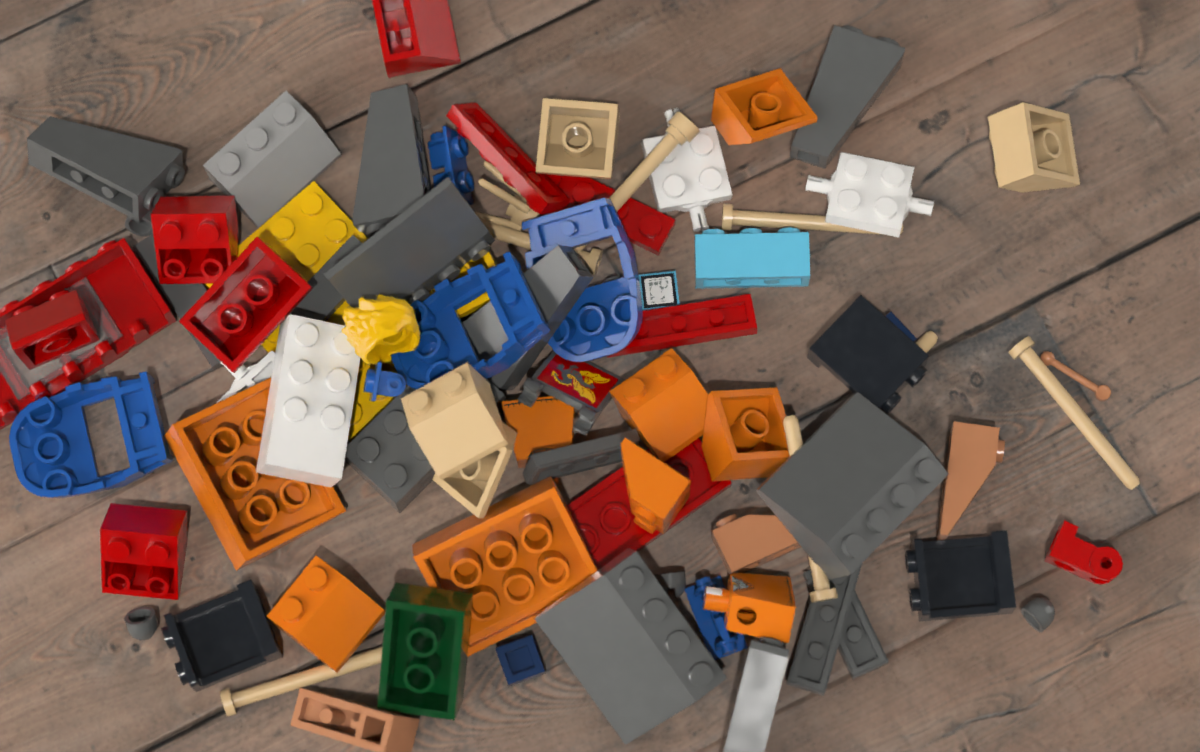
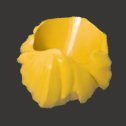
[342,294,421,365]

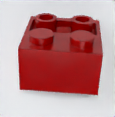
[372,0,461,78]
[151,195,239,284]
[100,503,187,600]

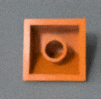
[609,348,708,463]
[702,387,789,481]
[621,438,690,535]
[267,555,385,673]

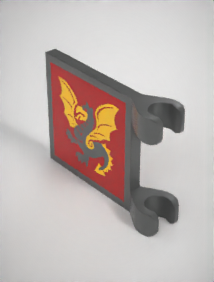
[517,351,625,435]

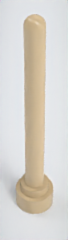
[573,111,700,254]

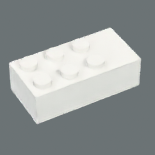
[256,314,360,487]

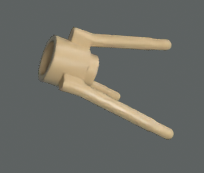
[474,161,540,231]

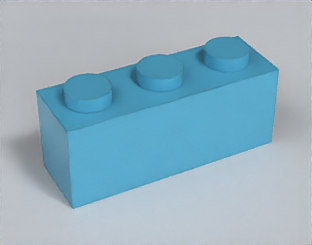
[694,228,810,289]

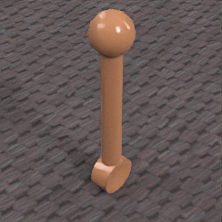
[1040,351,1111,401]

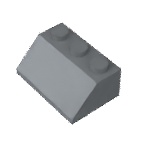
[203,91,342,228]

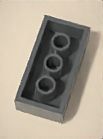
[345,379,506,513]

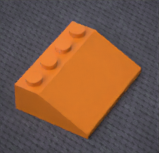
[164,378,346,571]
[412,476,598,657]

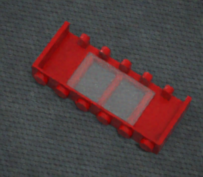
[0,238,176,430]

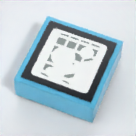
[639,271,680,311]

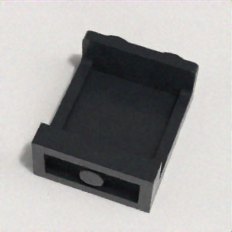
[807,295,929,414]
[905,530,1016,622]
[161,580,283,692]

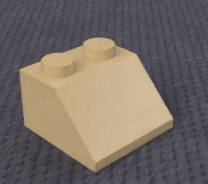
[536,98,620,179]
[988,102,1080,193]
[401,362,509,480]
[432,420,517,518]

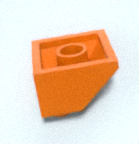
[711,68,818,145]

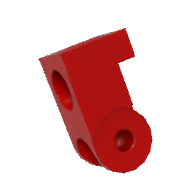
[1044,520,1123,585]

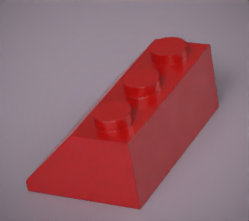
[179,237,313,373]

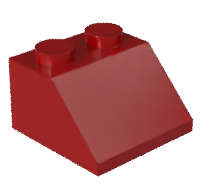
[5,290,100,370]

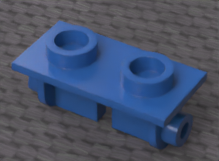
[427,126,474,205]
[363,362,406,402]
[685,576,748,660]

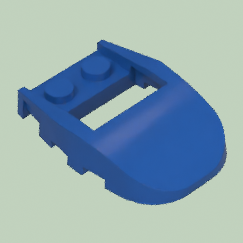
[522,197,643,362]
[391,251,551,390]
[9,372,174,498]

